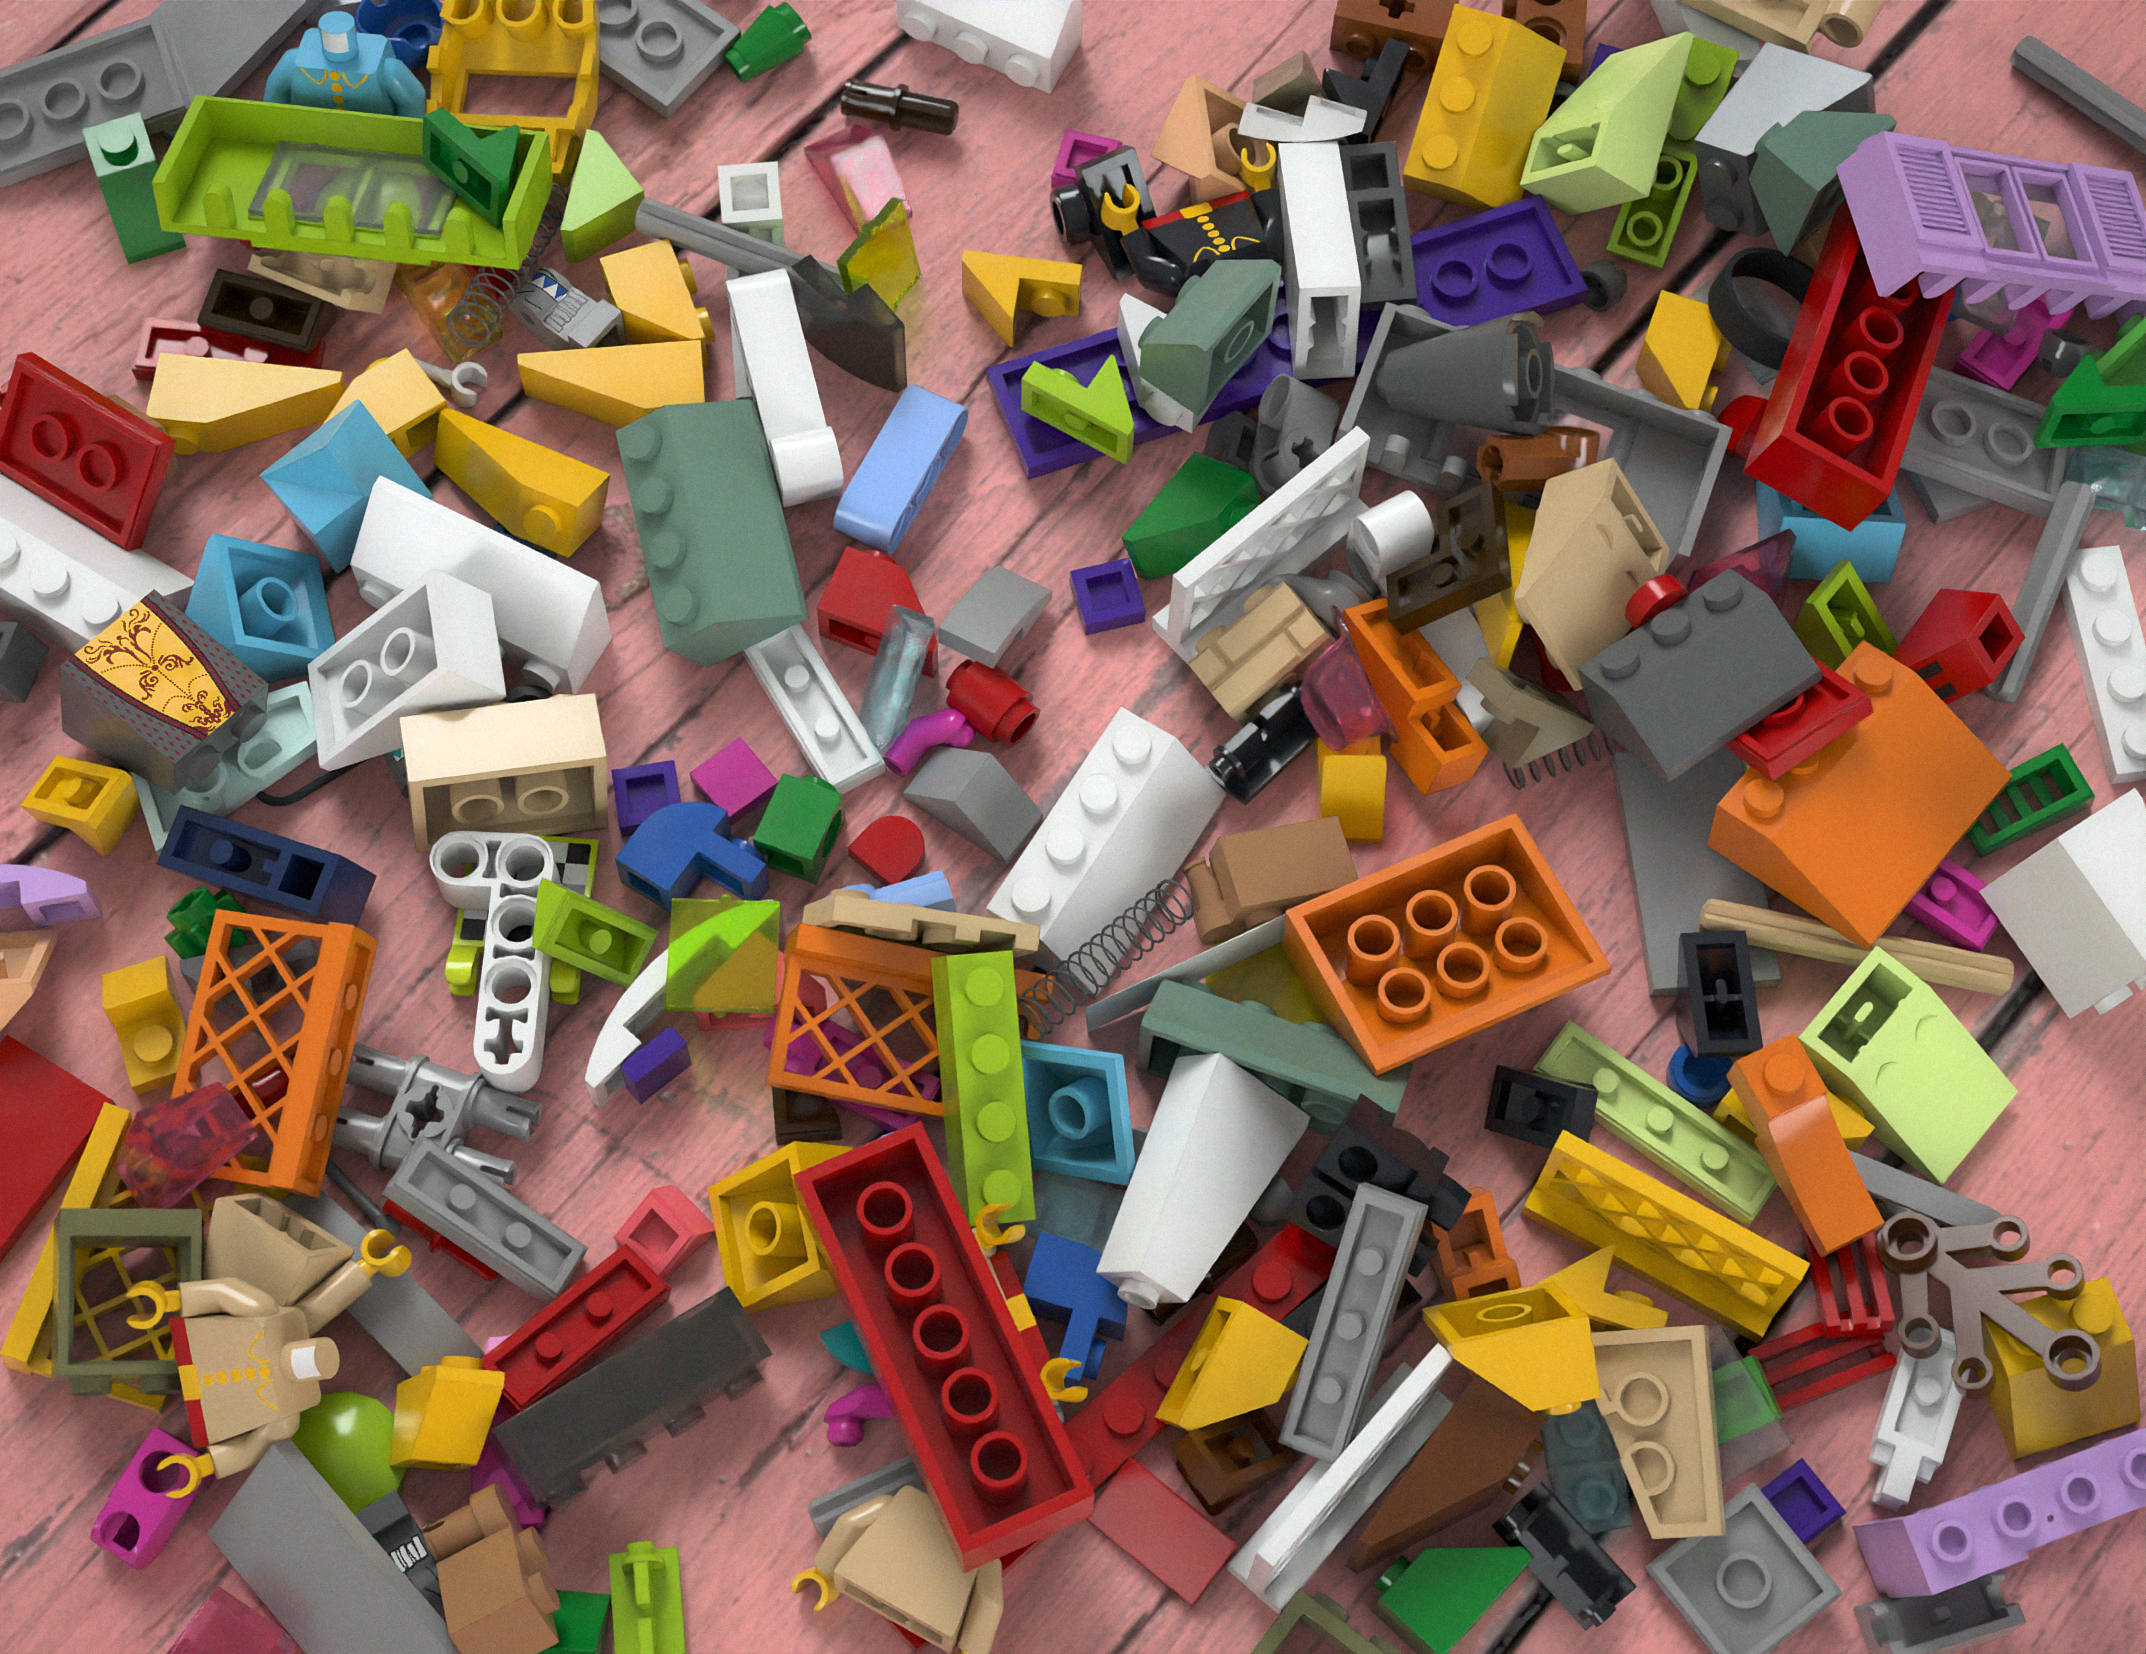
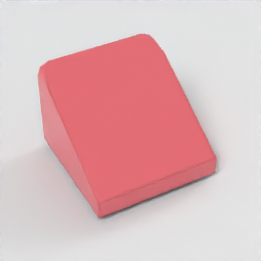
[613,1185,715,1280]

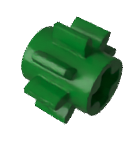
[164,887,248,960]

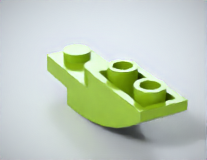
[1606,37,1740,271]

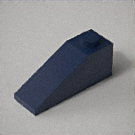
[156,804,377,927]

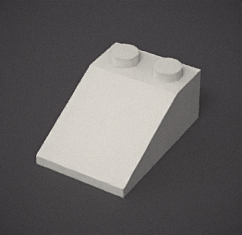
[308,568,507,771]

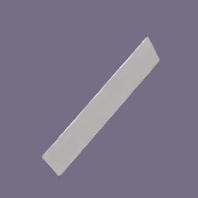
[1085,914,1285,1033]

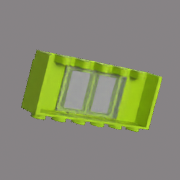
[152,95,554,270]

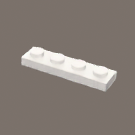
[2060,545,2146,784]

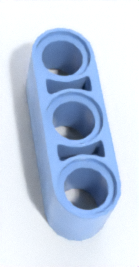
[833,384,969,554]

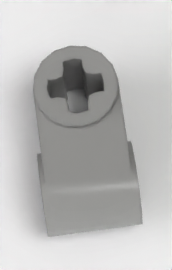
[1249,373,1339,498]

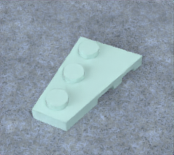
[131,681,318,856]

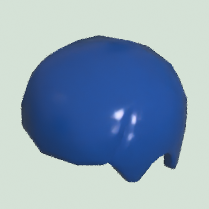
[353,0,445,70]

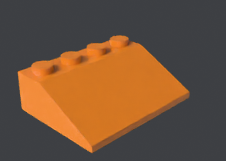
[1707,640,2012,951]
[1283,813,1612,1076]

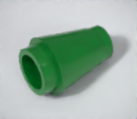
[723,1,812,84]

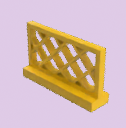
[0,1102,254,1414]
[1520,1130,1810,1344]

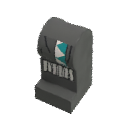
[354,1490,445,1619]

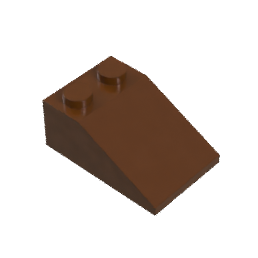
[1346,1373,1547,1574]

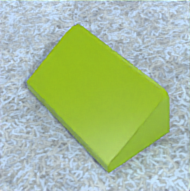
[532,877,659,988]

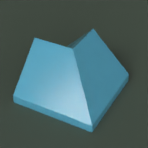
[259,399,434,574]
[185,534,336,684]
[1020,1040,1136,1186]

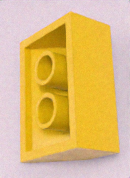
[1403,4,1567,212]

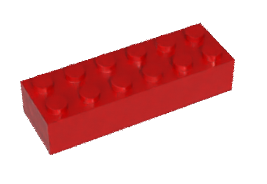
[1743,198,1959,532]
[793,1121,1095,1574]

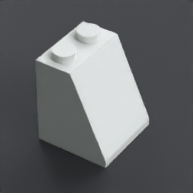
[1979,788,2146,1019]

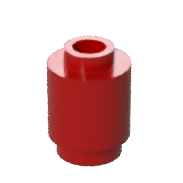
[946,659,1040,748]

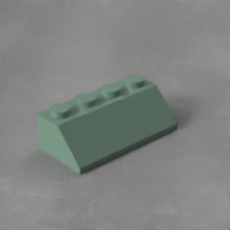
[615,399,809,668]
[1135,978,1413,1137]

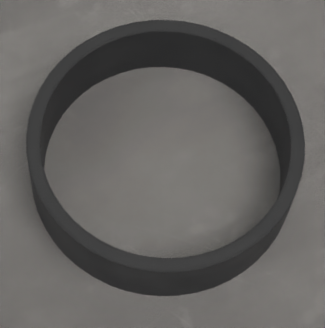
[1708,247,1815,370]

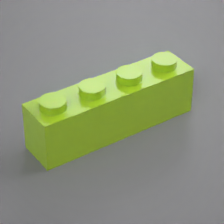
[930,950,1036,1227]

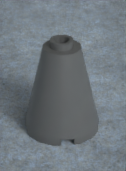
[1376,311,1555,436]

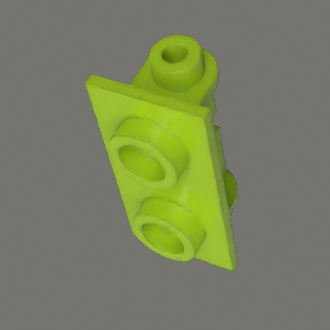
[609,1541,686,1654]

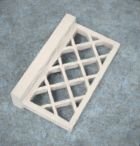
[1151,426,1370,664]
[1227,1343,1454,1615]

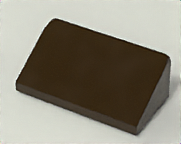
[197,268,339,354]

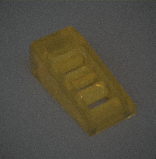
[392,261,503,363]

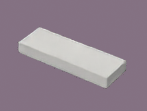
[741,623,886,794]

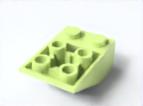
[1519,31,1694,216]
[1798,945,2018,1187]

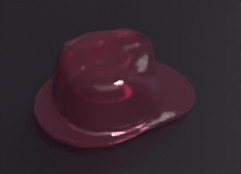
[1301,605,1400,751]

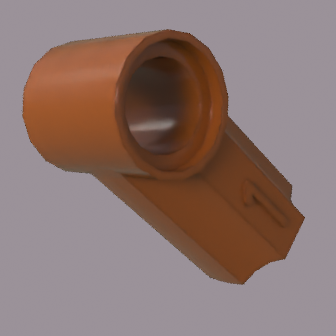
[1476,426,1600,493]

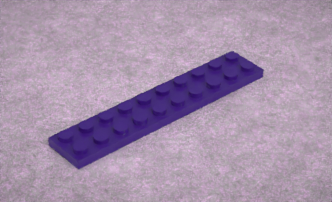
[986,194,1588,480]

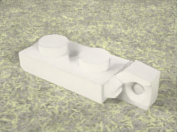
[1869,1327,1971,1512]

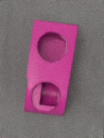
[90,1426,216,1571]

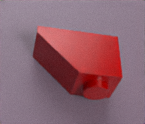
[817,546,938,678]

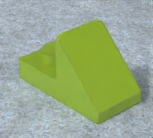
[1021,354,1135,465]

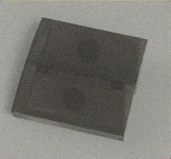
[791,254,907,393]

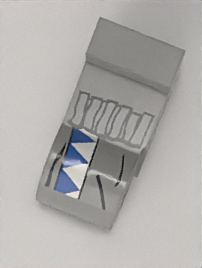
[508,266,627,351]

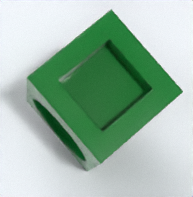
[753,773,846,885]

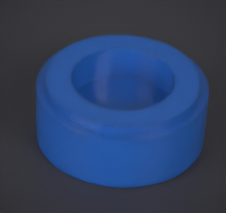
[1666,1043,1733,1109]

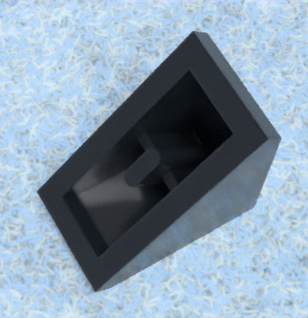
[1676,930,1763,1058]

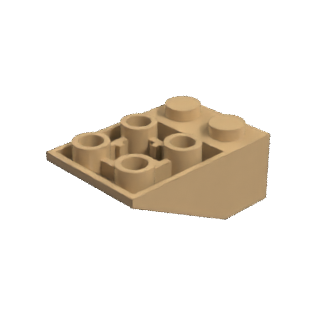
[1514,457,1670,691]

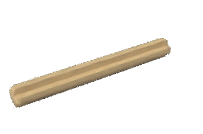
[1699,898,2014,996]

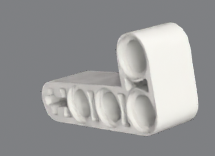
[725,268,844,508]
[1345,490,1509,736]
[429,831,561,1095]

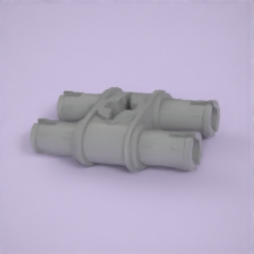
[332,1042,543,1194]

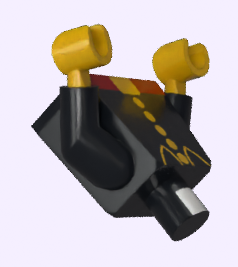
[1101,143,1284,298]

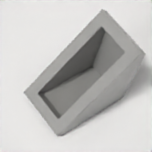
[903,746,1043,865]

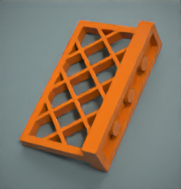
[154,909,379,1199]
[765,923,1054,1121]

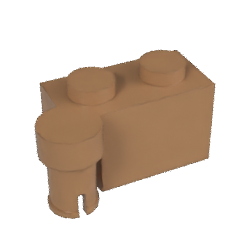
[1183,816,1359,945]
[422,1482,561,1654]

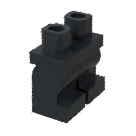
[1282,1093,1472,1278]

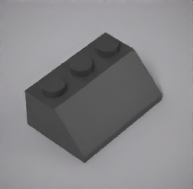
[1577,568,1823,782]

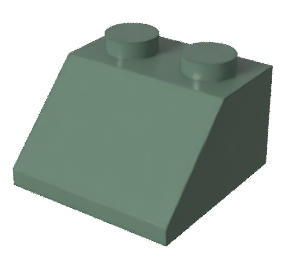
[1138,260,1282,416]

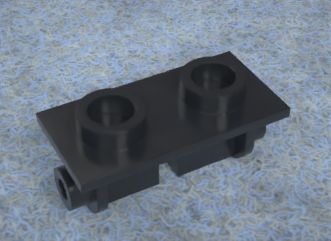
[1204,680,1334,806]
[1491,1481,1637,1631]

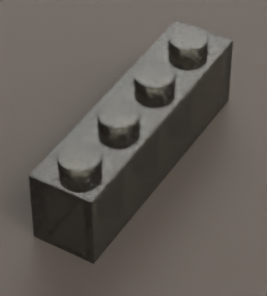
[488,1286,773,1513]

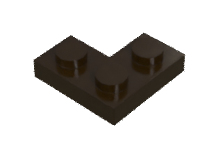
[1386,480,1512,635]

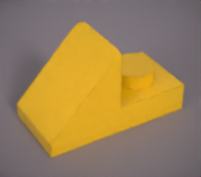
[962,250,1083,348]
[1315,718,1387,844]
[20,755,142,856]
[102,955,201,1095]
[1534,1243,1669,1333]

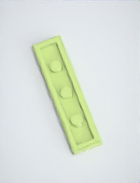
[1532,1020,1778,1228]

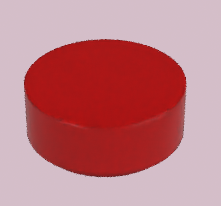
[1625,574,1689,629]

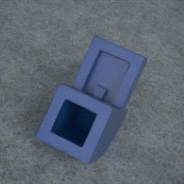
[615,802,770,915]
[1022,1231,1128,1389]

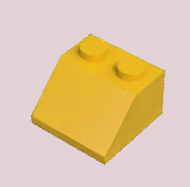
[707,1141,854,1315]
[1975,1276,2141,1461]
[1422,1281,1601,1415]

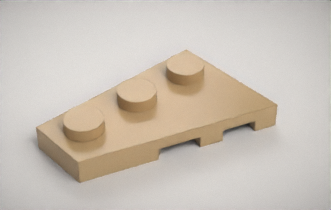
[802,889,1041,959]
[1591,1325,1726,1539]

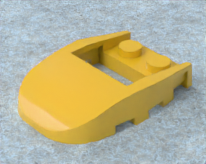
[426,0,600,187]

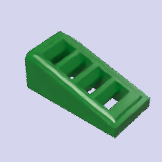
[1967,743,2095,858]

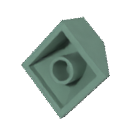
[1748,110,1897,257]

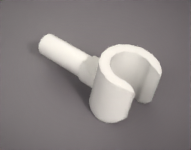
[414,358,487,408]

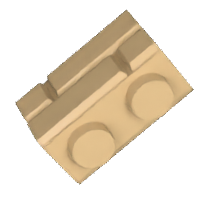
[1187,581,1341,727]

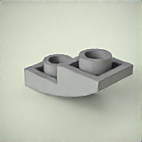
[938,565,1052,669]

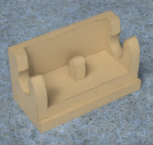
[247,249,397,314]

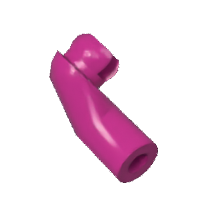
[882,708,976,778]
[824,1382,893,1447]

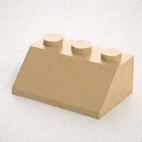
[399,693,608,853]

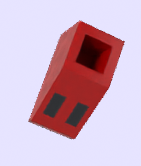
[1891,588,2026,705]

